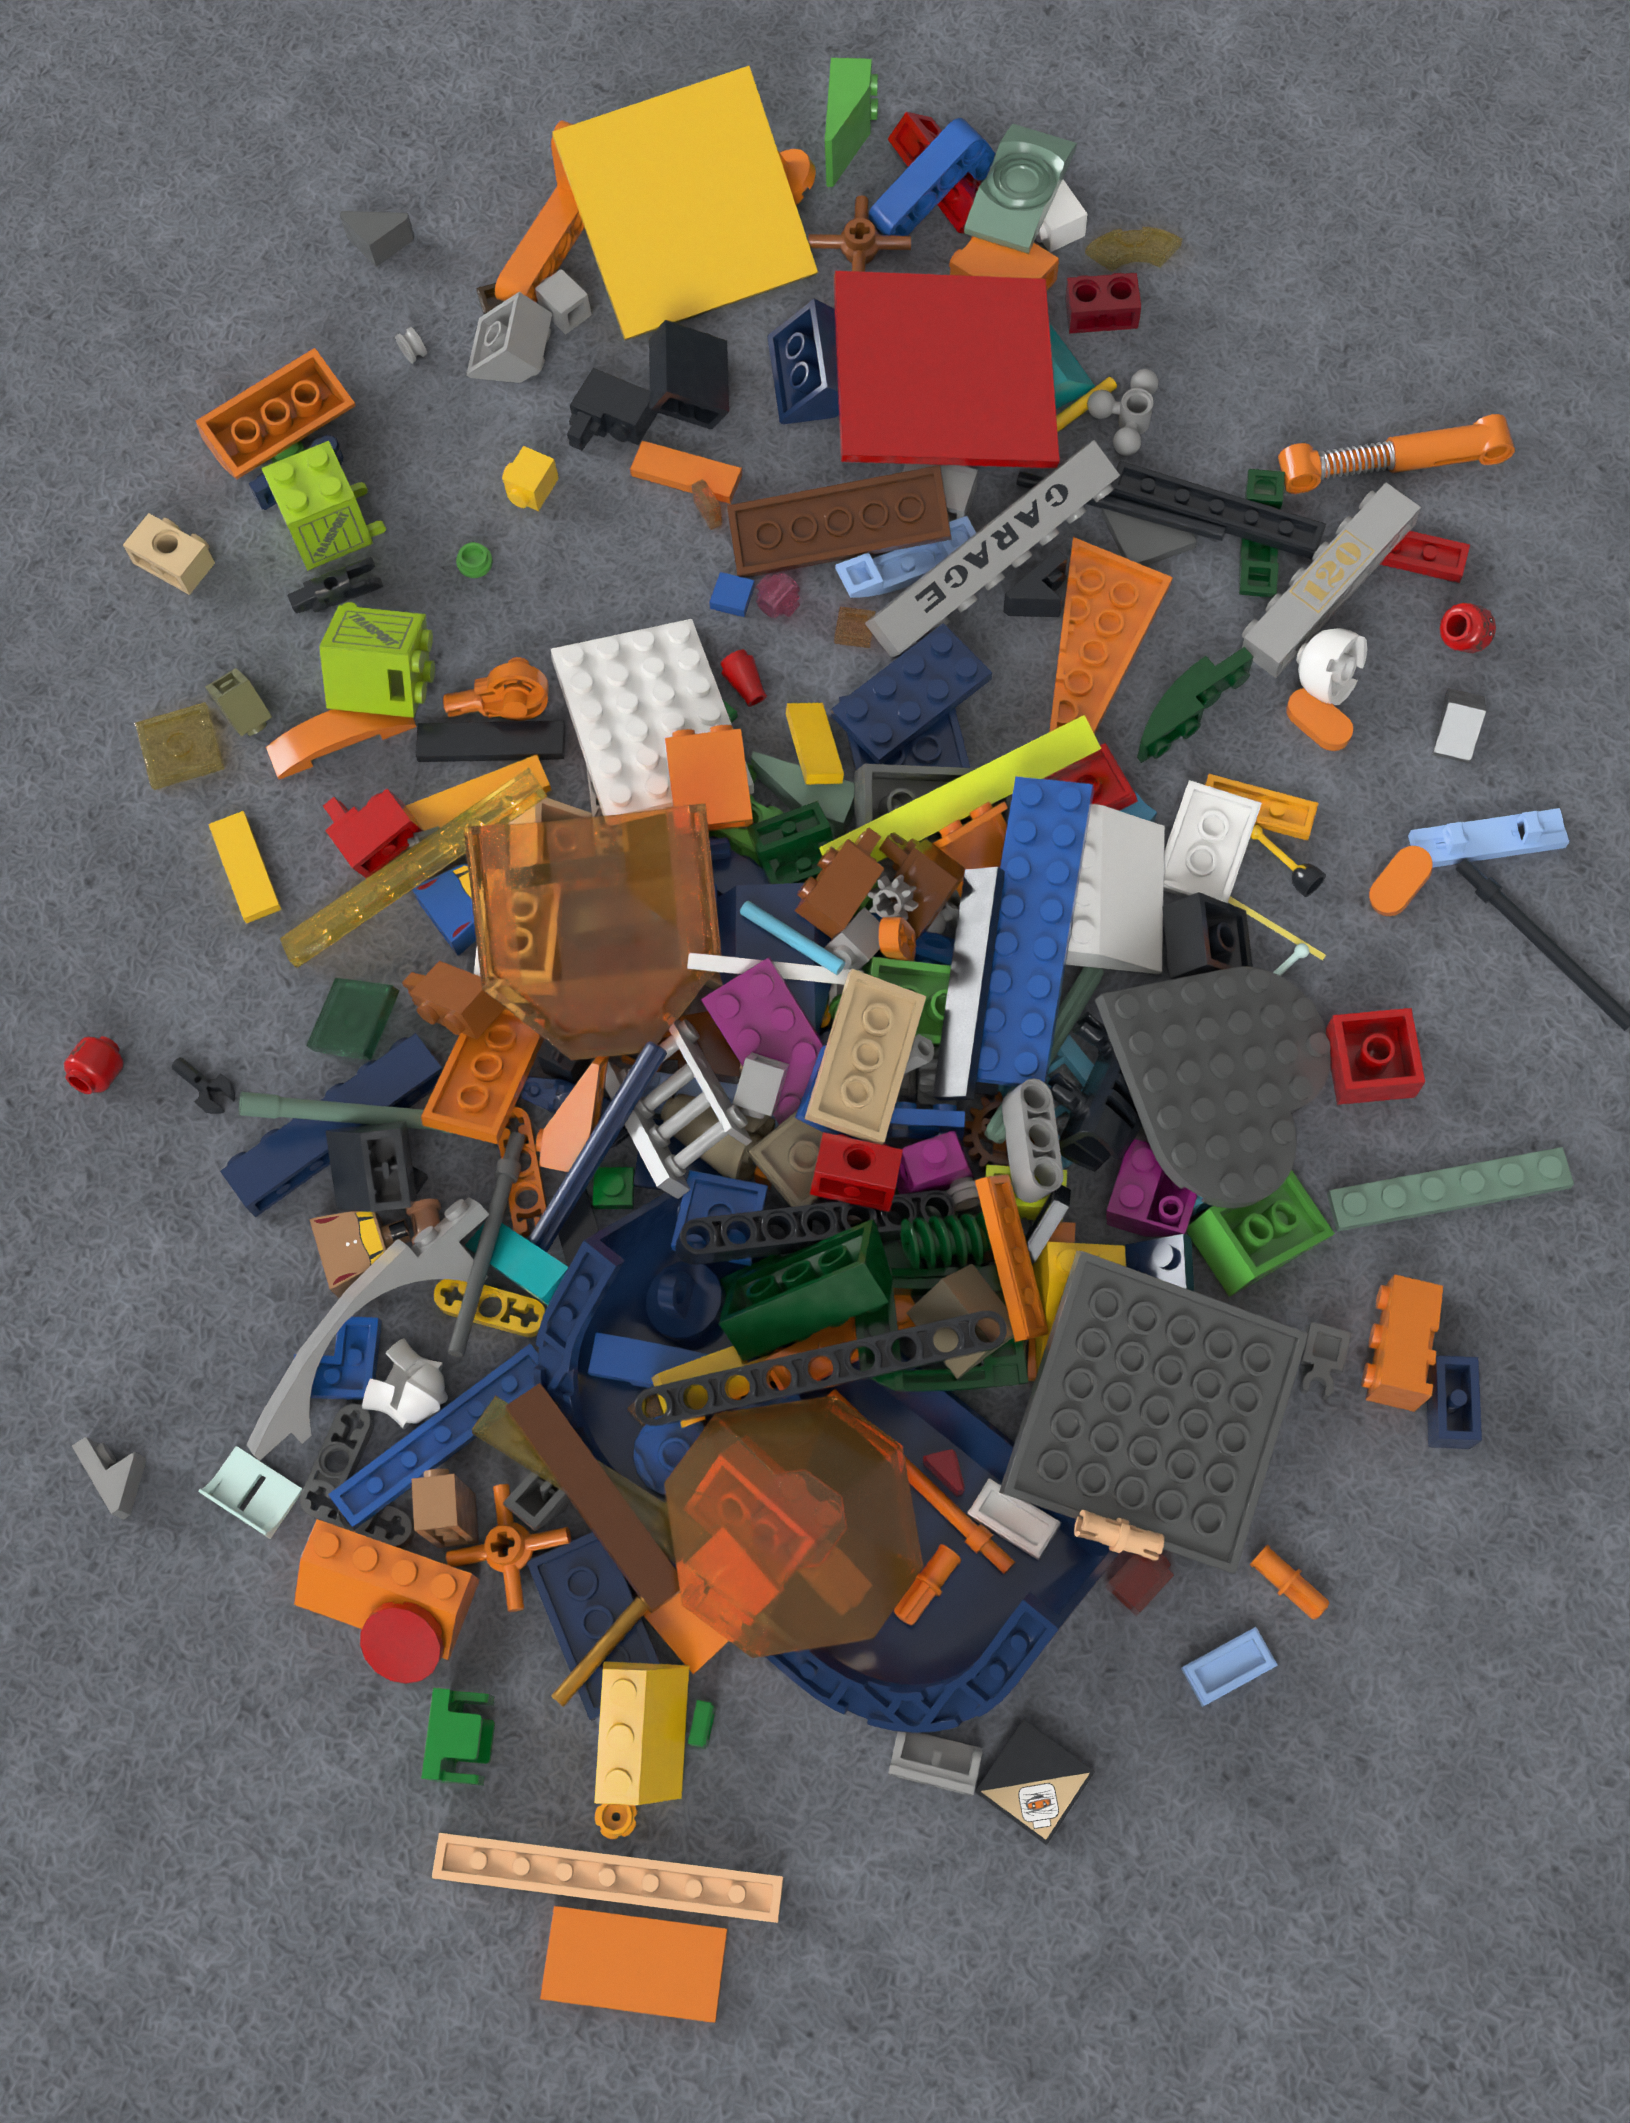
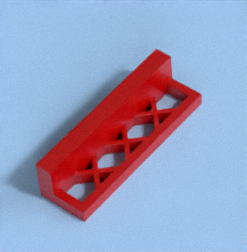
[888,112,982,234]

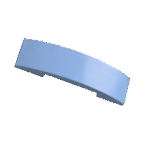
[835,516,976,598]

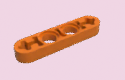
[498,1107,547,1237]

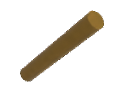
[551,1597,648,1707]

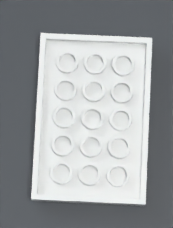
[551,619,754,827]

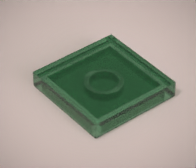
[306,978,400,1060]

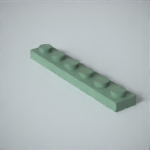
[1327,1147,1574,1232]

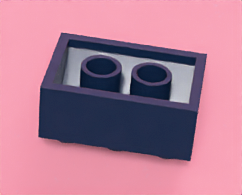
[767,298,839,424]

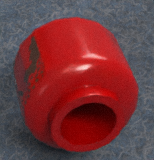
[1439,603,1496,653]
[64,1036,124,1094]

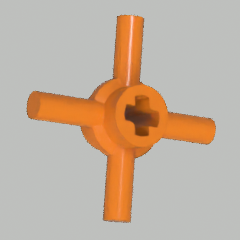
[446,1484,571,1612]

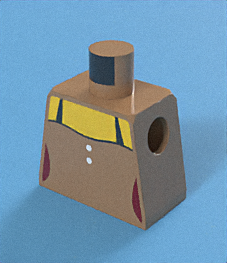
[309,1211,412,1298]

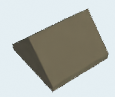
[907,1264,1014,1379]

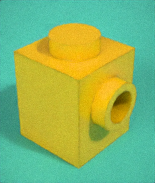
[502,446,559,511]

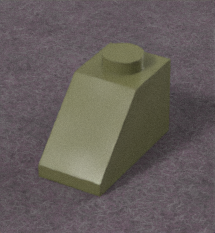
[205,668,272,736]

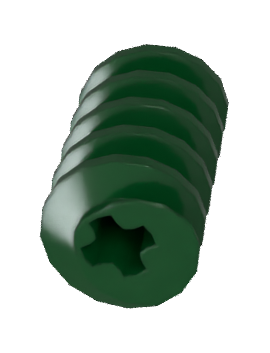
[901,1212,991,1270]

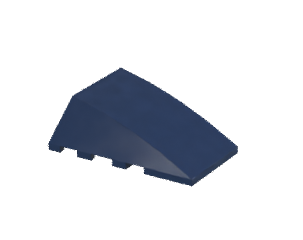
[709,883,854,1035]

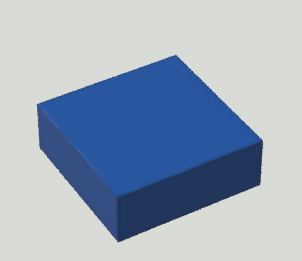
[709,572,755,617]

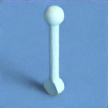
[1273,943,1309,976]

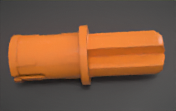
[894,1544,962,1625]
[1249,1544,1329,1620]

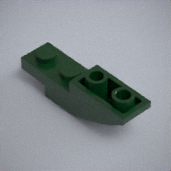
[1137,647,1254,763]

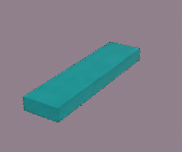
[465,1222,569,1306]

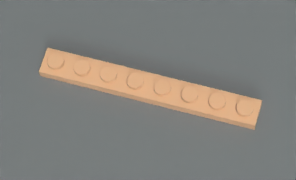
[432,1833,784,1923]

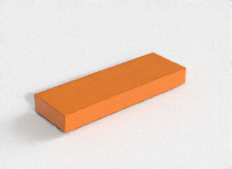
[630,440,742,504]

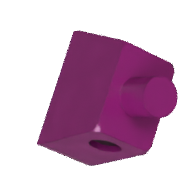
[896,1131,975,1194]

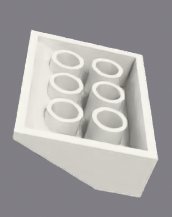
[1066,804,1165,974]

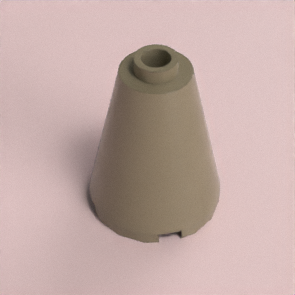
[661,1094,775,1181]

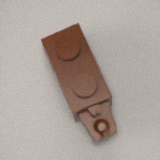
[794,827,885,939]
[402,961,507,1039]

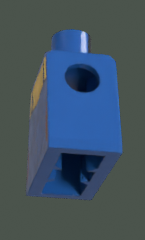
[412,864,500,956]

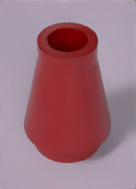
[720,649,767,707]

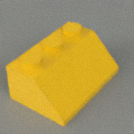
[594,1662,689,1805]

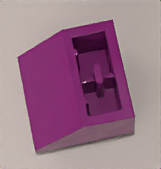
[1106,1139,1198,1237]

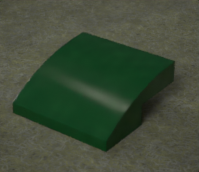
[747,801,834,884]

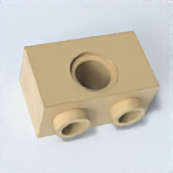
[123,513,215,595]

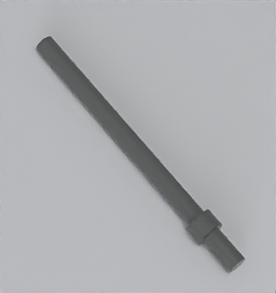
[448,1132,525,1357]

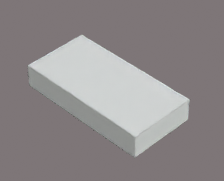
[967,1479,1061,1560]

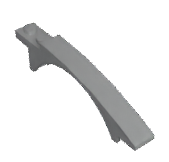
[247,1197,489,1461]

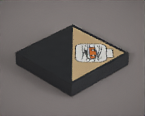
[975,1719,1095,1845]

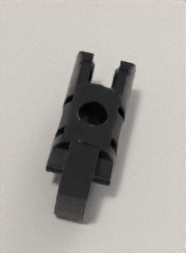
[287,557,383,614]

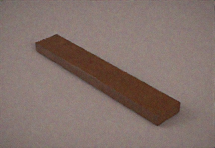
[505,1383,687,1614]

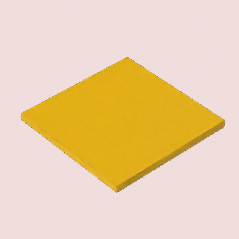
[552,66,818,340]

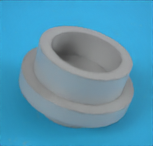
[946,1177,981,1211]

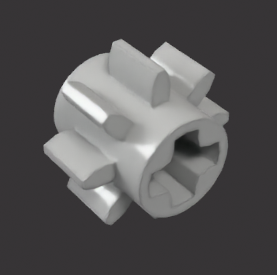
[867,875,918,920]

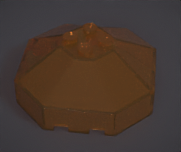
[664,1395,923,1658]

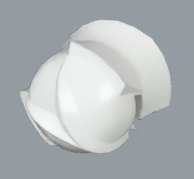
[362,1338,448,1429]

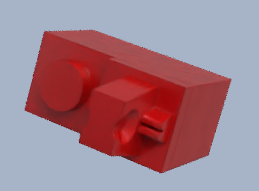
[323,789,424,880]

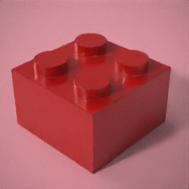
[1326,1008,1425,1105]

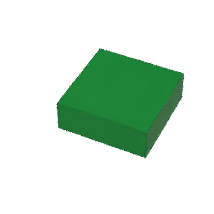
[688,1700,716,1749]

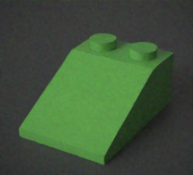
[825,58,878,187]
[862,957,951,1047]
[1186,1170,1335,1297]

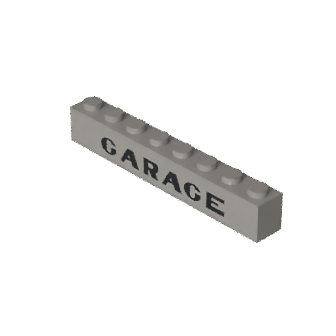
[865,440,1120,658]

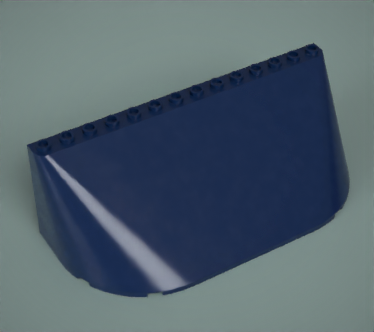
[534,1180,1120,1733]

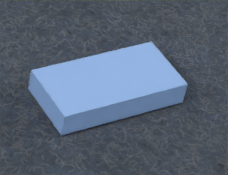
[1181,1627,1278,1707]

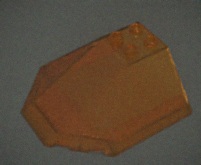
[463,803,722,1060]

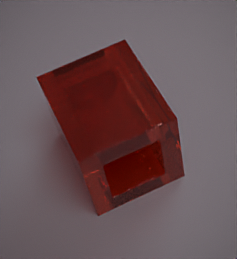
[1105,1552,1174,1617]

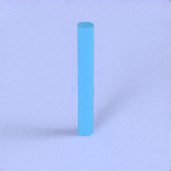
[740,901,845,975]

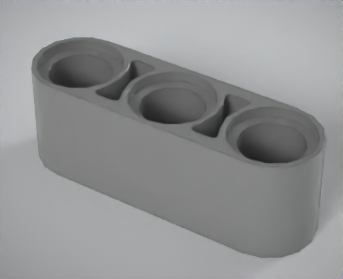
[1002,1078,1063,1203]

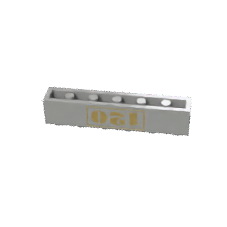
[1242,482,1421,678]

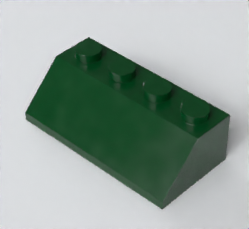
[719,1219,893,1361]

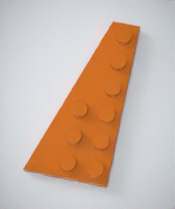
[1049,537,1173,735]

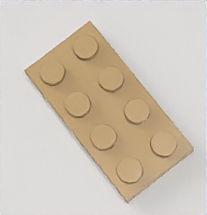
[804,969,926,1145]

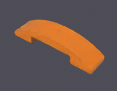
[266,709,417,780]

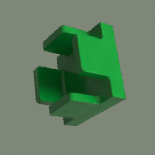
[421,1688,495,1786]

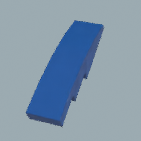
[588,1332,747,1399]

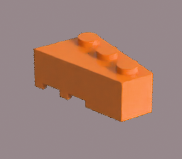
[1361,1274,1443,1412]

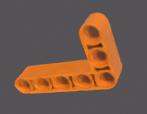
[495,120,585,303]

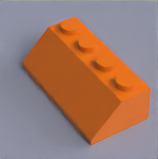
[196,348,356,480]
[294,1519,480,1660]

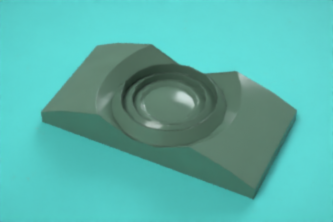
[964,124,1077,254]

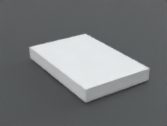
[1163,780,1262,903]

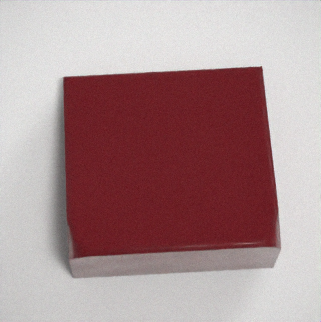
[923,1449,965,1497]

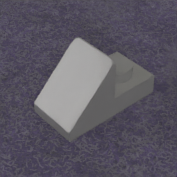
[72,1437,146,1520]

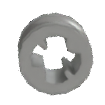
[395,327,427,364]

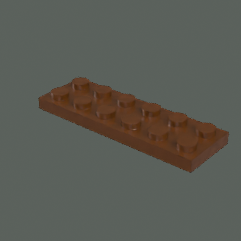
[727,465,952,578]

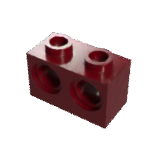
[1065,273,1141,334]

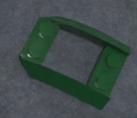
[854,1265,1028,1392]

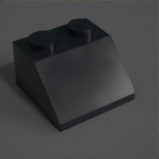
[1162,892,1253,979]

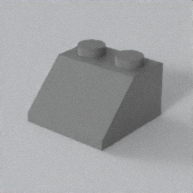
[466,292,552,383]

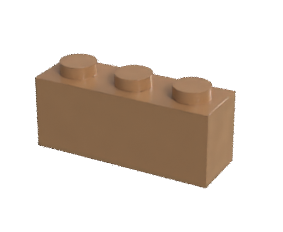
[411,1469,479,1548]

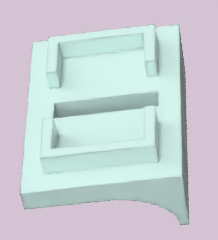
[198,1446,303,1539]

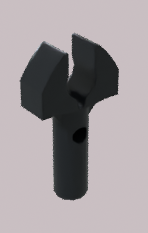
[172,1057,235,1114]

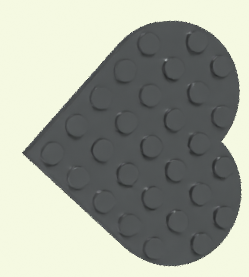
[1095,967,1331,1208]

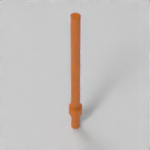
[824,1389,1016,1574]

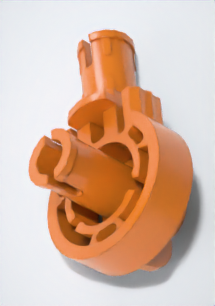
[443,657,549,721]

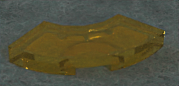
[1085,226,1182,272]

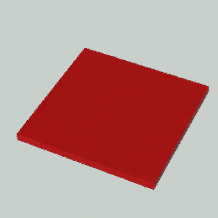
[834,271,1060,468]

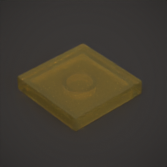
[135,702,225,790]

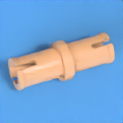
[1074,1510,1164,1561]

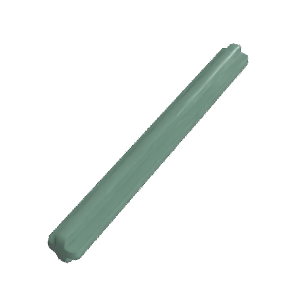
[985,966,1104,1144]

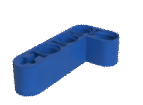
[868,118,996,236]

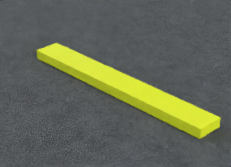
[819,715,1101,862]

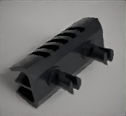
[1048,1012,1142,1172]

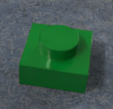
[593,1167,635,1209]

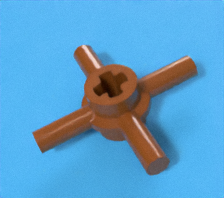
[808,195,911,272]

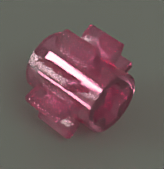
[756,573,800,619]

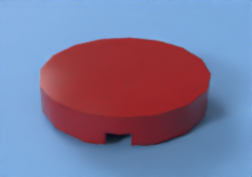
[360,1601,445,1684]

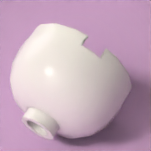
[1296,628,1367,705]

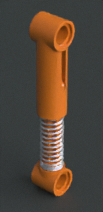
[1278,414,1515,494]

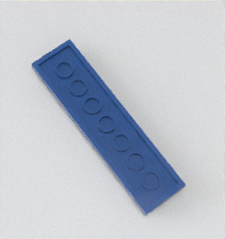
[976,776,1094,1087]

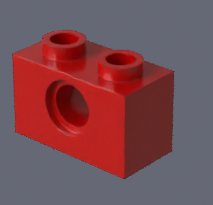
[810,1132,903,1212]

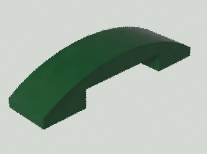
[1239,469,1285,598]

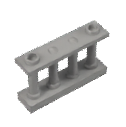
[605,1013,752,1199]

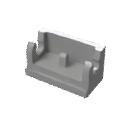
[888,1731,983,1796]

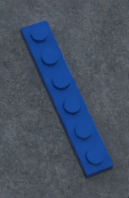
[328,1344,539,1530]

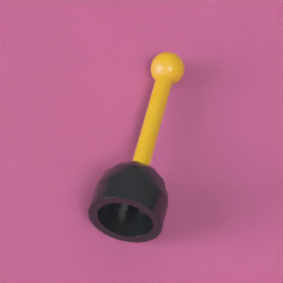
[1250,825,1326,897]

